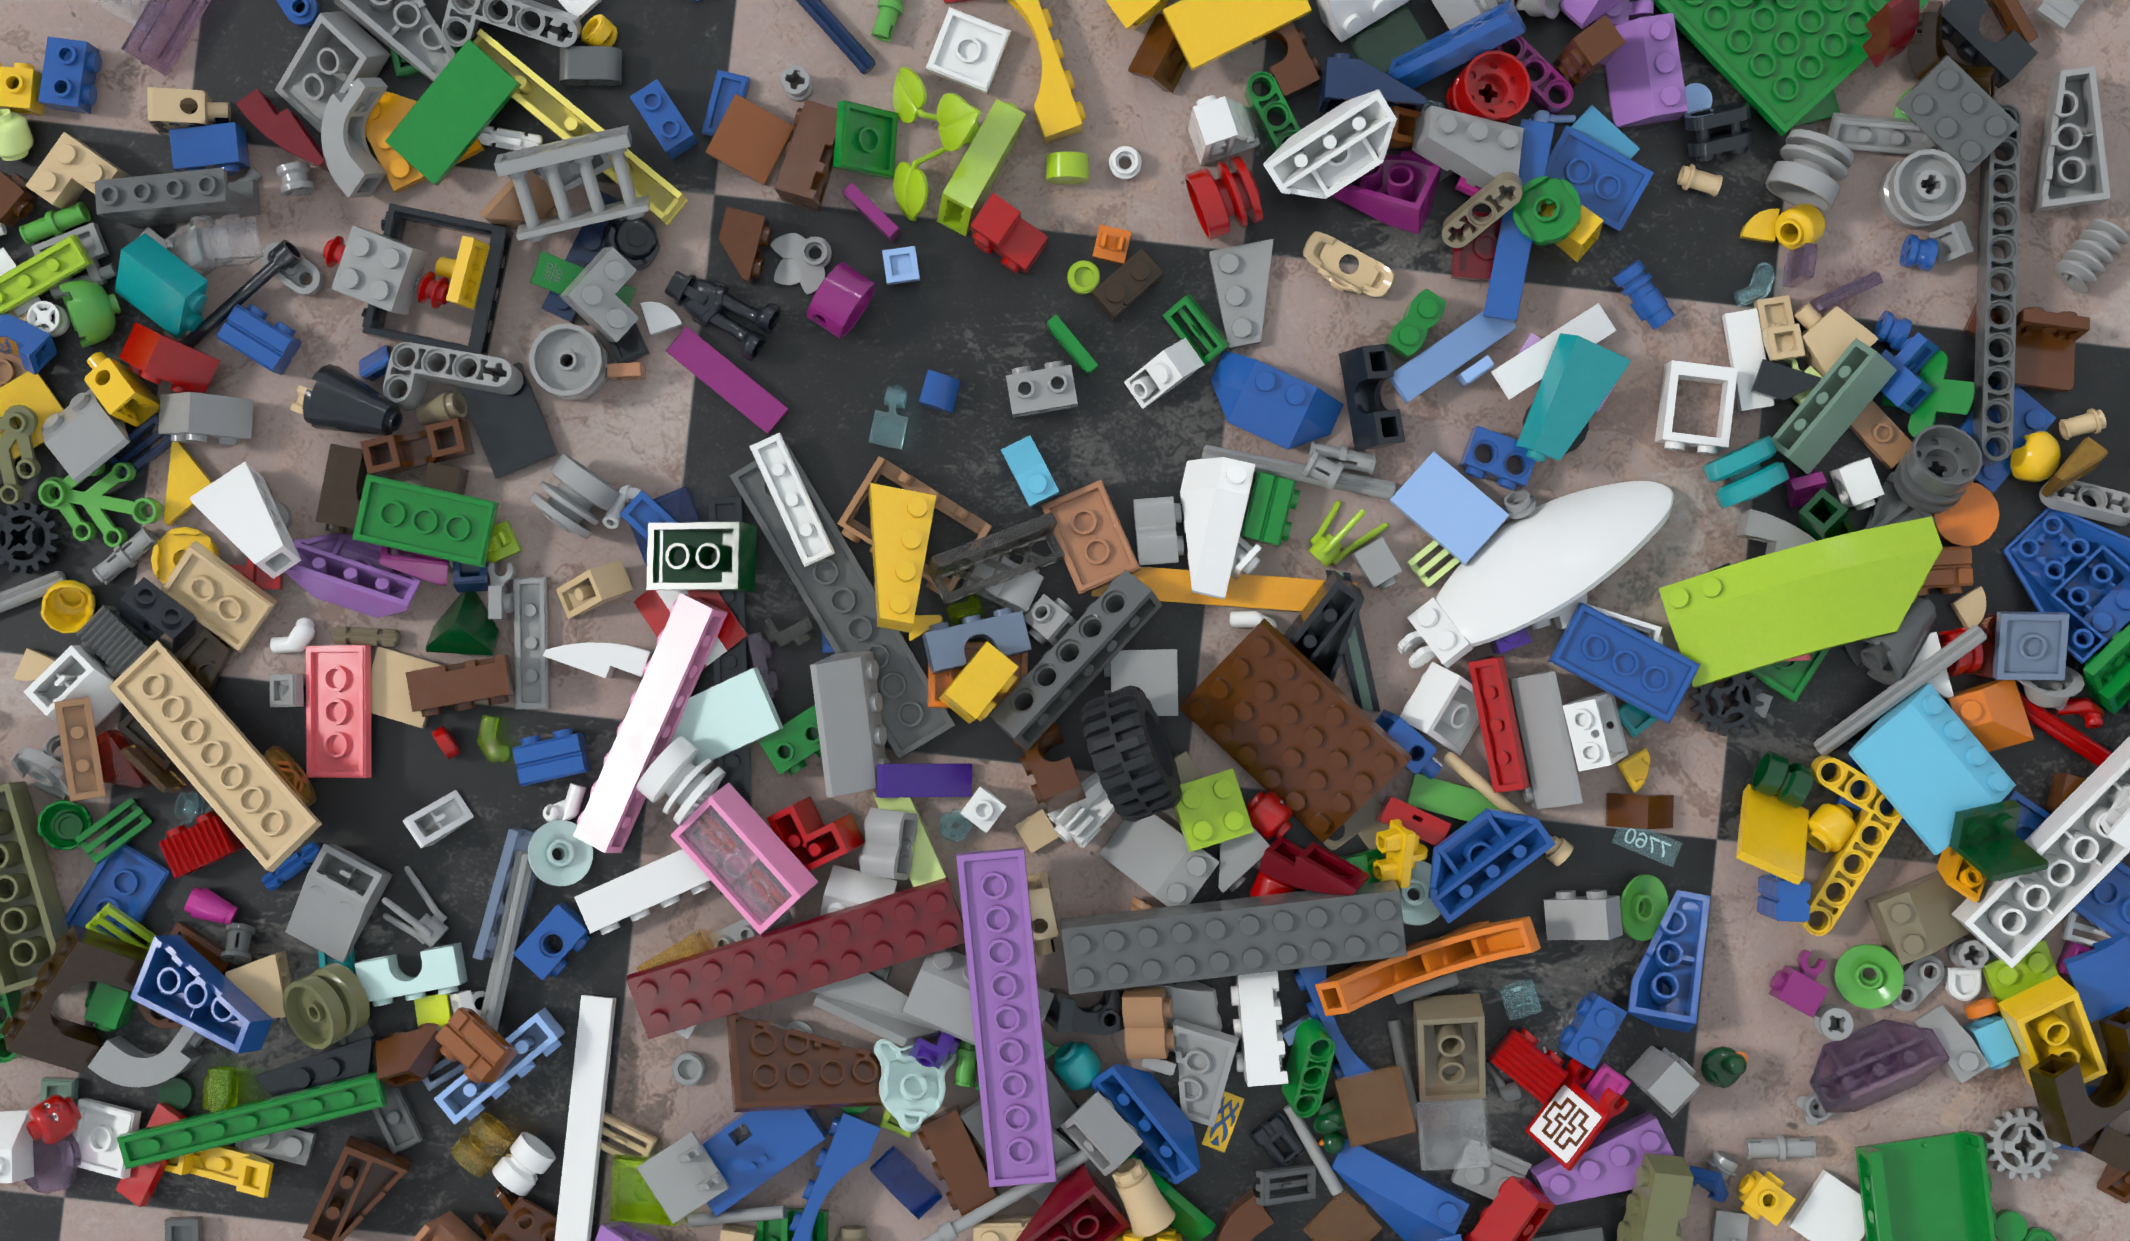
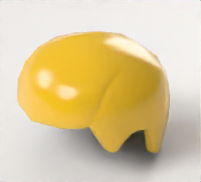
[2010,431,2061,482]
[41,580,96,634]

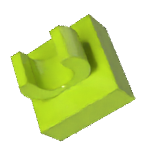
[488,520,523,563]

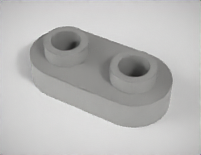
[261,242,324,296]
[1889,955,1945,1012]

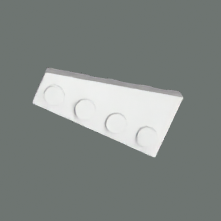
[1230,971,1288,1087]

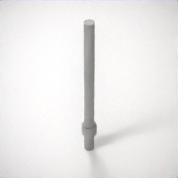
[920,1150,1090,1241]

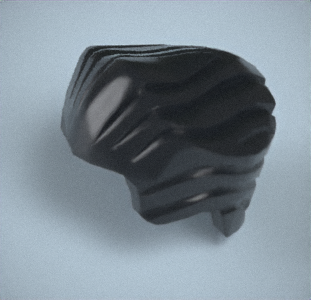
[603,217,660,271]

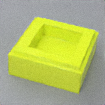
[414,993,453,1027]

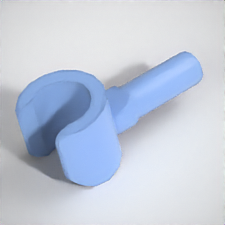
[1529,110,1576,123]

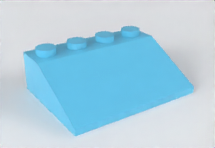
[1848,683,2016,855]

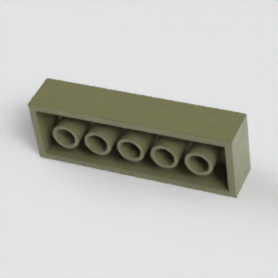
[0,781,69,995]

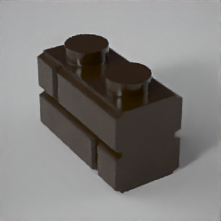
[1092,248,1163,322]

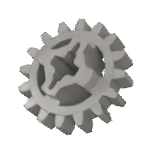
[1984,1106,2061,1182]

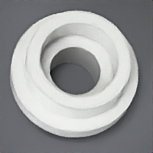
[1109,146,1142,180]

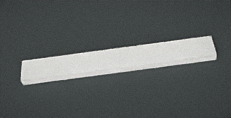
[555,995,616,1241]

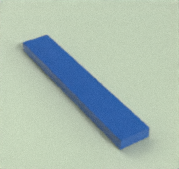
[1483,119,1555,322]

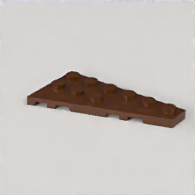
[726,1013,883,1112]

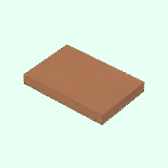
[1041,480,1140,596]

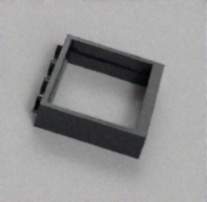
[361,203,514,356]

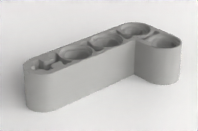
[441,0,582,48]
[383,342,523,411]

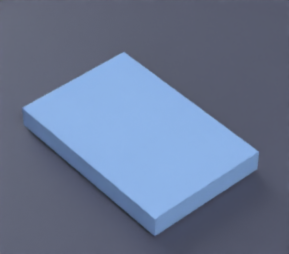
[1390,451,1509,566]

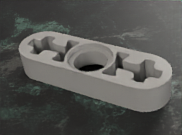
[2039,477,2130,526]

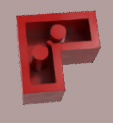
[970,193,1049,274]
[119,322,220,394]
[766,796,865,871]

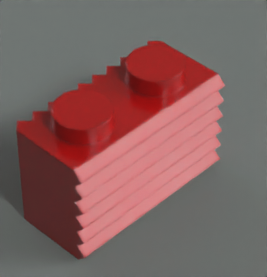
[158,810,244,879]
[1487,1027,1568,1104]

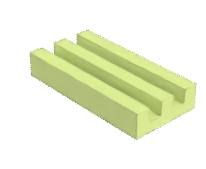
[1406,540,1460,588]

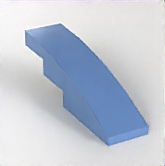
[1388,311,1517,404]

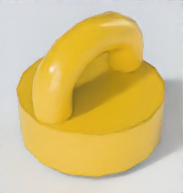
[581,14,618,47]

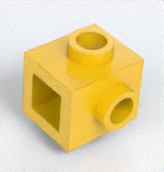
[1735,1169,1796,1227]

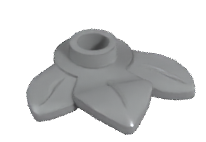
[771,233,832,295]

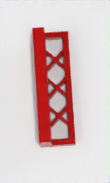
[1468,656,1530,793]

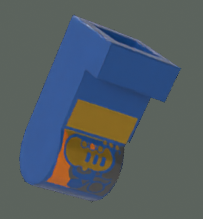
[0,314,57,375]

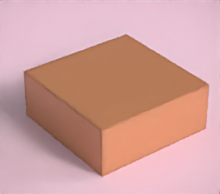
[607,362,646,381]

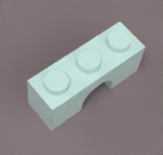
[355,942,468,1007]

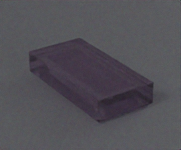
[1782,243,1818,288]
[1810,272,1884,312]

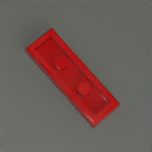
[115,1102,187,1207]

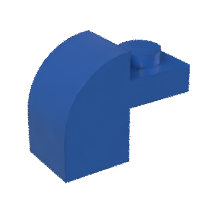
[1881,332,1939,414]

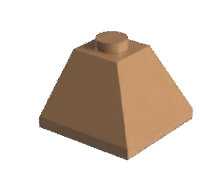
[479,170,558,229]

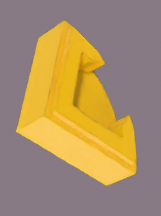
[1739,209,1780,243]
[1616,748,1650,793]

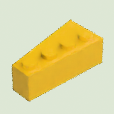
[868,483,936,633]

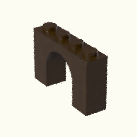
[315,444,469,534]
[2,924,148,1073]
[2028,1007,2130,1148]

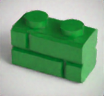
[1240,472,1300,547]

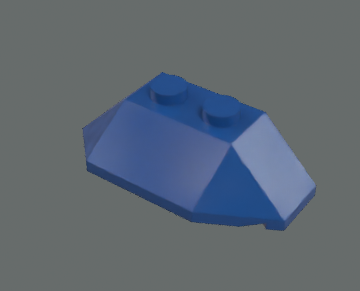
[1210,350,1344,450]
[1428,808,1556,924]
[1091,1063,1201,1185]

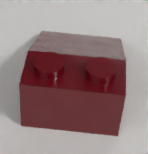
[1016,1164,1131,1241]

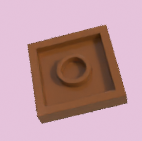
[704,94,794,185]

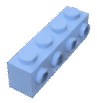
[434,1008,566,1124]

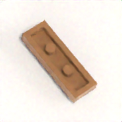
[54,697,106,802]

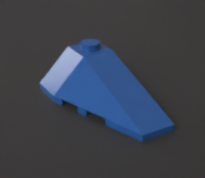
[1627,890,1710,1033]

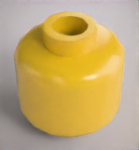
[1774,203,1825,250]
[1807,804,1856,853]

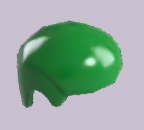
[37,800,93,850]

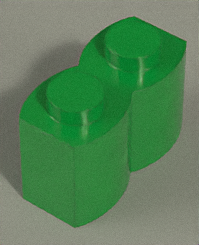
[1385,289,1446,361]

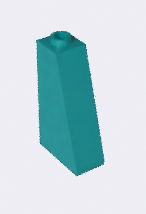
[1516,333,1631,463]

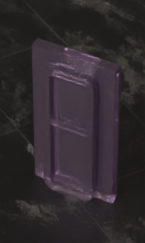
[121,0,211,76]

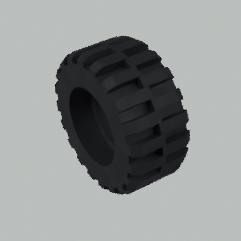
[1081,685,1182,822]

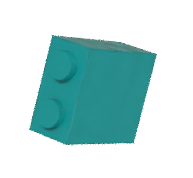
[115,233,208,339]

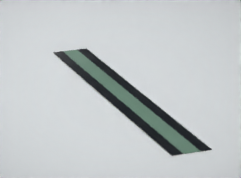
[1326,570,1380,712]

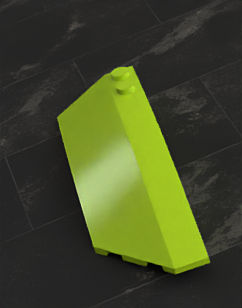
[1659,516,1943,688]

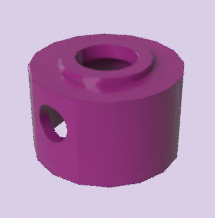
[807,262,877,339]

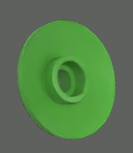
[1620,874,1668,941]
[1834,944,1904,1009]

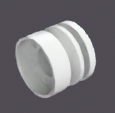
[636,735,726,825]

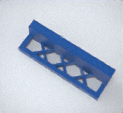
[1388,0,1526,89]

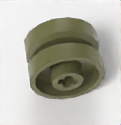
[283,963,370,1049]

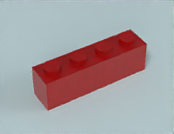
[1462,1176,1555,1241]

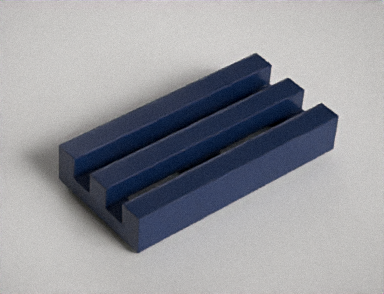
[109,413,172,478]

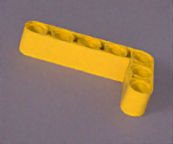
[1799,755,1902,936]

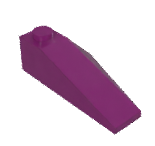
[1331,151,1442,234]

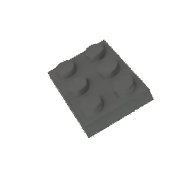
[1895,55,2019,175]

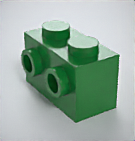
[758,705,821,776]

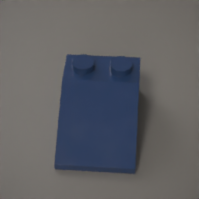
[1318,53,1426,113]

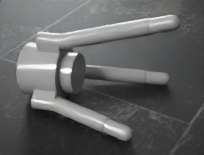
[382,866,449,948]

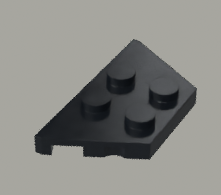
[256,1035,377,1129]

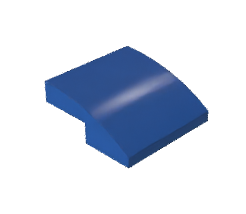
[2063,933,2130,1023]

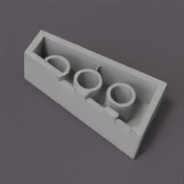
[2032,66,2111,213]

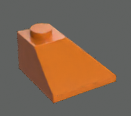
[1947,680,2034,752]

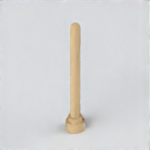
[1444,752,1573,866]

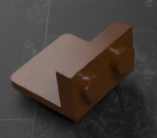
[2014,307,2090,392]

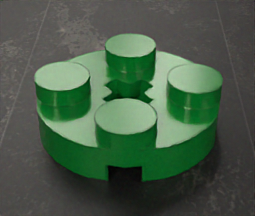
[1513,176,1581,246]

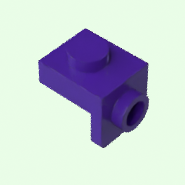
[910,1031,961,1069]

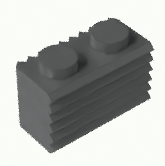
[76,605,153,679]

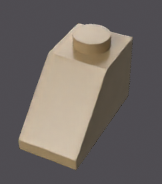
[556,559,633,619]

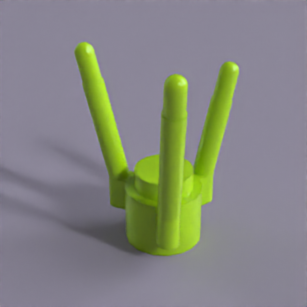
[1308,500,1388,568]

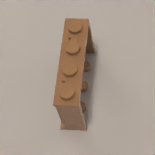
[837,456,994,596]

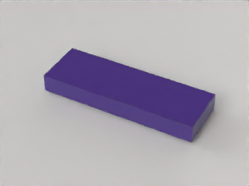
[876,763,972,798]

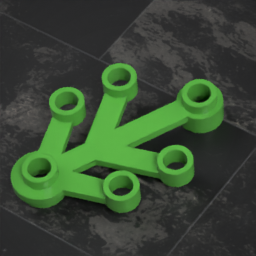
[38,462,163,547]

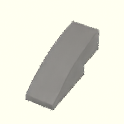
[1736,509,1817,555]

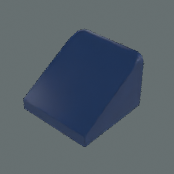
[453,557,490,593]

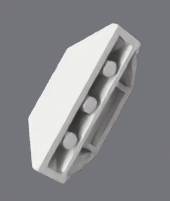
[1263,89,1397,199]

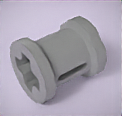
[780,65,813,101]
[1301,449,1344,490]
[1948,937,1989,970]

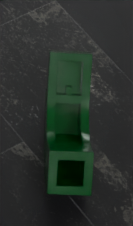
[1799,488,1856,541]

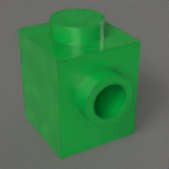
[84,982,136,1032]

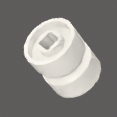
[492,1132,556,1196]

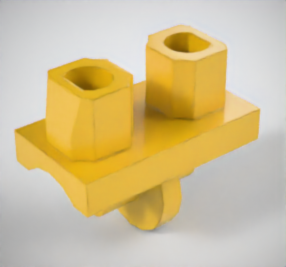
[1372,819,1428,889]

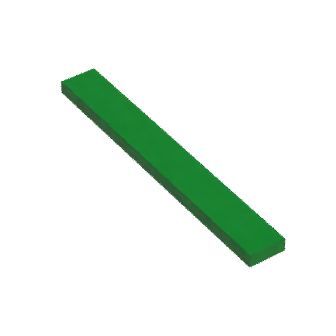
[117,1072,388,1169]

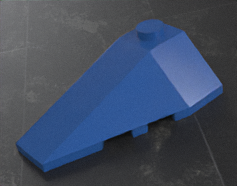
[1331,1137,1470,1241]

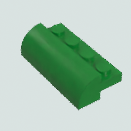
[2081,624,2130,715]

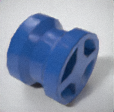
[1900,234,1938,272]
[1873,310,1912,351]

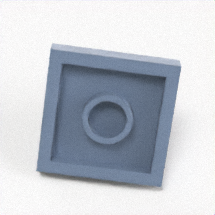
[1992,611,2070,680]

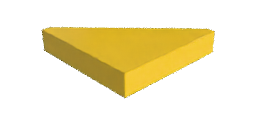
[163,442,213,526]

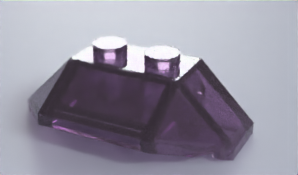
[1809,1019,1950,1113]

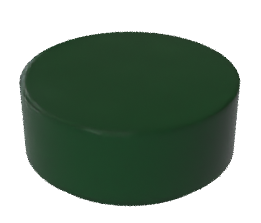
[158,1076,196,1111]

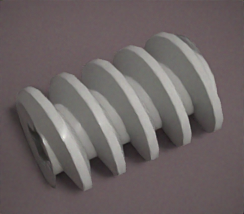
[2054,219,2130,293]

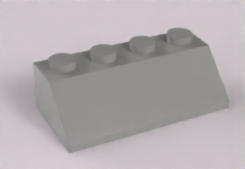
[810,651,890,797]
[1508,671,1583,809]
[901,948,1055,1045]

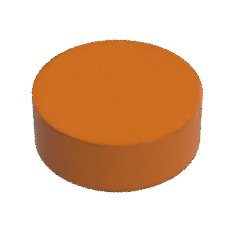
[1964,997,2000,1019]

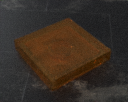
[1334,1064,1416,1147]

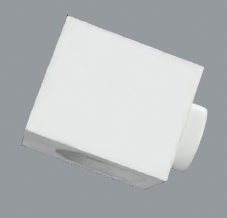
[1829,457,1884,511]
[960,785,1007,833]

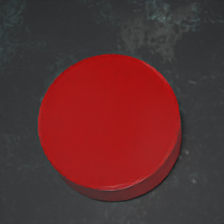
[432,726,460,760]

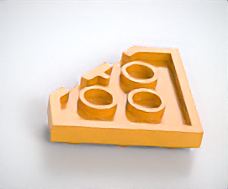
[365,91,485,194]

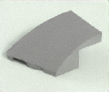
[1141,980,1223,1052]

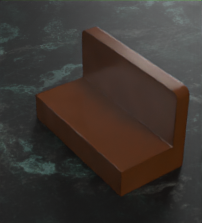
[1128,14,1188,93]

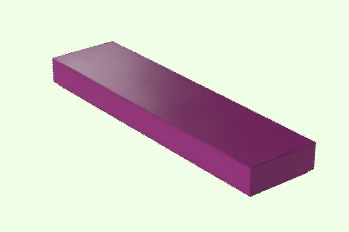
[666,326,789,435]

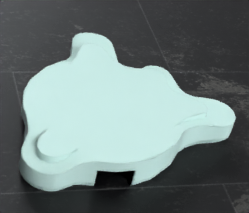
[874,1038,957,1132]

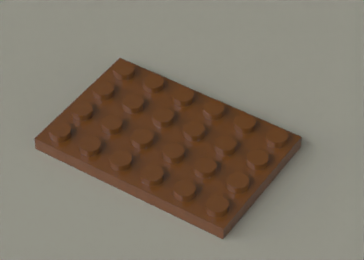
[1179,618,1412,843]

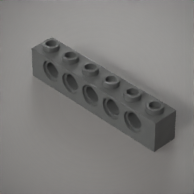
[989,569,1162,751]

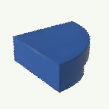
[1689,1166,1729,1203]

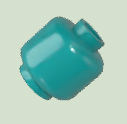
[1054,1041,1102,1091]

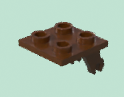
[473,1186,557,1241]

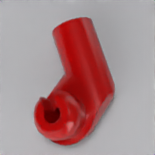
[2056,697,2105,729]

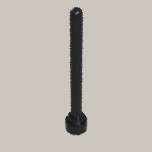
[180,239,303,348]

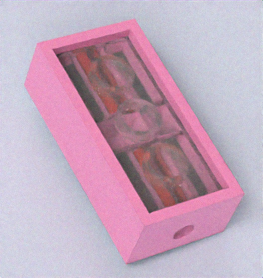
[671,783,818,935]

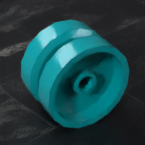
[1702,435,1790,509]

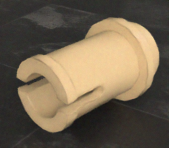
[1677,164,1723,196]
[2058,408,2107,440]

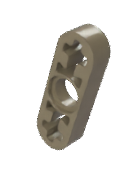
[1442,172,1523,248]

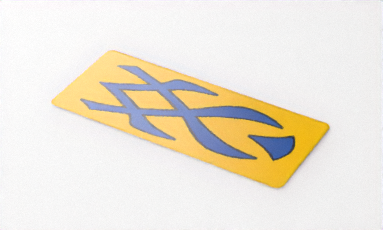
[1202,1091,1244,1152]

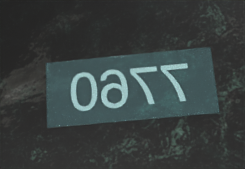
[1612,827,1683,867]

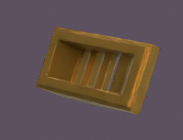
[2041,437,2108,498]

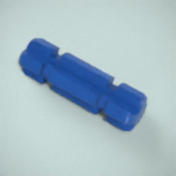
[262,842,321,891]

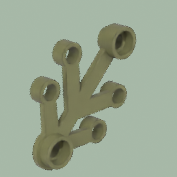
[0,405,41,504]

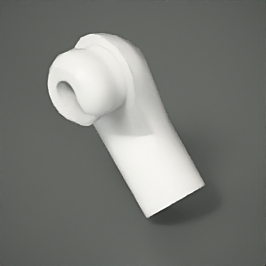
[1230,611,1277,628]
[270,617,315,654]
[543,783,586,822]

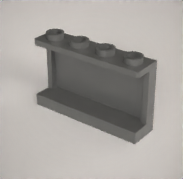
[95,168,260,228]

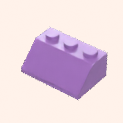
[1604,13,1688,128]

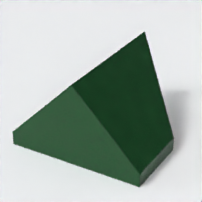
[426,592,500,656]

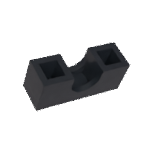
[1942,0,2038,89]
[1339,344,1405,451]

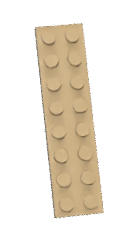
[109,640,322,873]

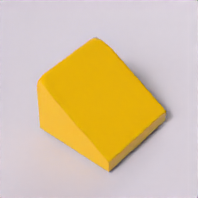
[909,615,943,642]

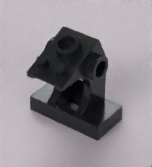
[1045,988,1125,1035]

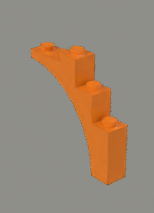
[1315,916,1541,1016]

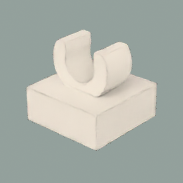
[448,990,485,1016]

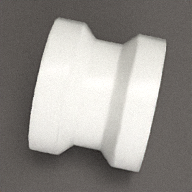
[27,301,70,337]

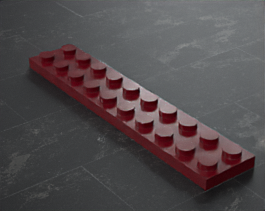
[626,877,965,1039]

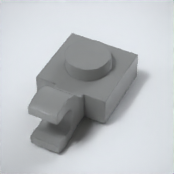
[488,563,516,620]

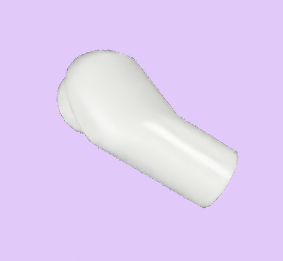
[602,485,640,529]

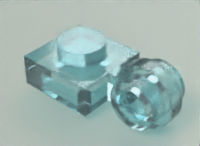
[868,384,909,450]

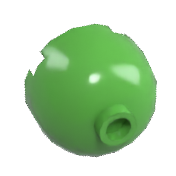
[59,280,121,348]

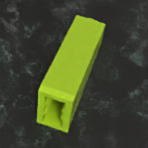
[937,99,1026,236]

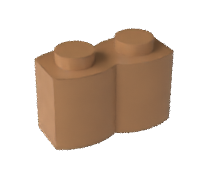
[1122,987,1176,1059]

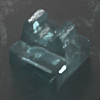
[1499,978,1542,1021]

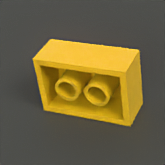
[1997,975,2108,1088]

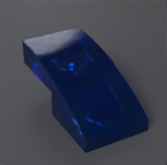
[870,1145,943,1219]

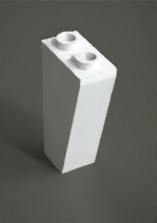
[190,462,302,579]

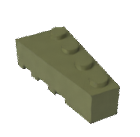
[1616,1153,1694,1241]

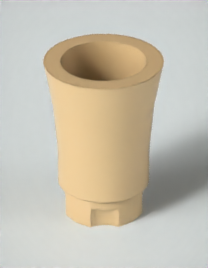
[1112,1158,1175,1237]

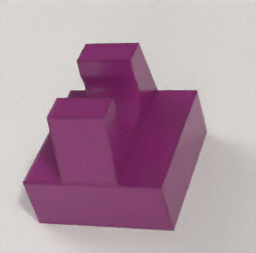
[1785,469,1827,508]

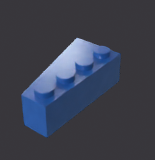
[130,935,273,1054]

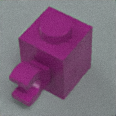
[1769,949,1829,1018]

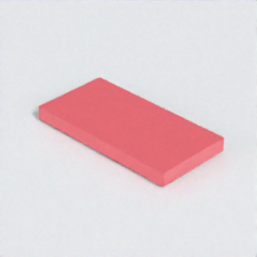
[306,645,372,778]

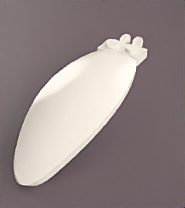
[1397,481,1674,669]

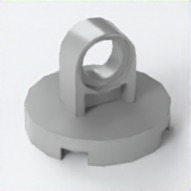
[11,734,69,799]

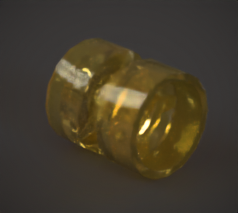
[450,1113,515,1177]

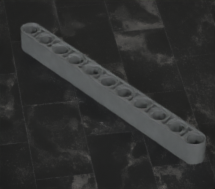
[1973,104,2022,466]

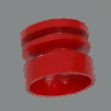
[1446,50,1531,124]
[1185,155,1263,241]

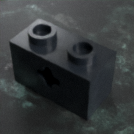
[120,577,197,654]

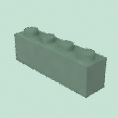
[1772,338,1897,475]

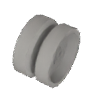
[1878,149,1966,229]
[529,323,610,401]

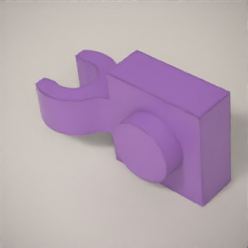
[1593,0,1654,26]

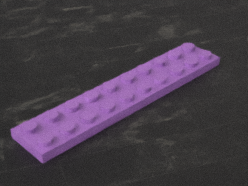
[956,847,1057,1187]

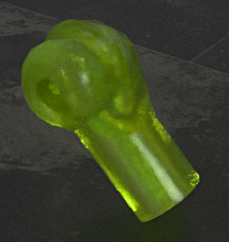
[478,715,510,763]

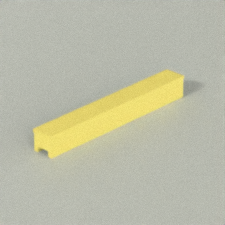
[473,28,688,226]

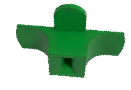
[1882,350,1975,437]

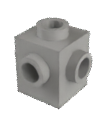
[1024,594,1077,646]

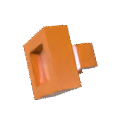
[1092,224,1132,265]

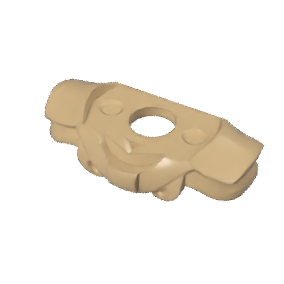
[1303,231,1395,297]

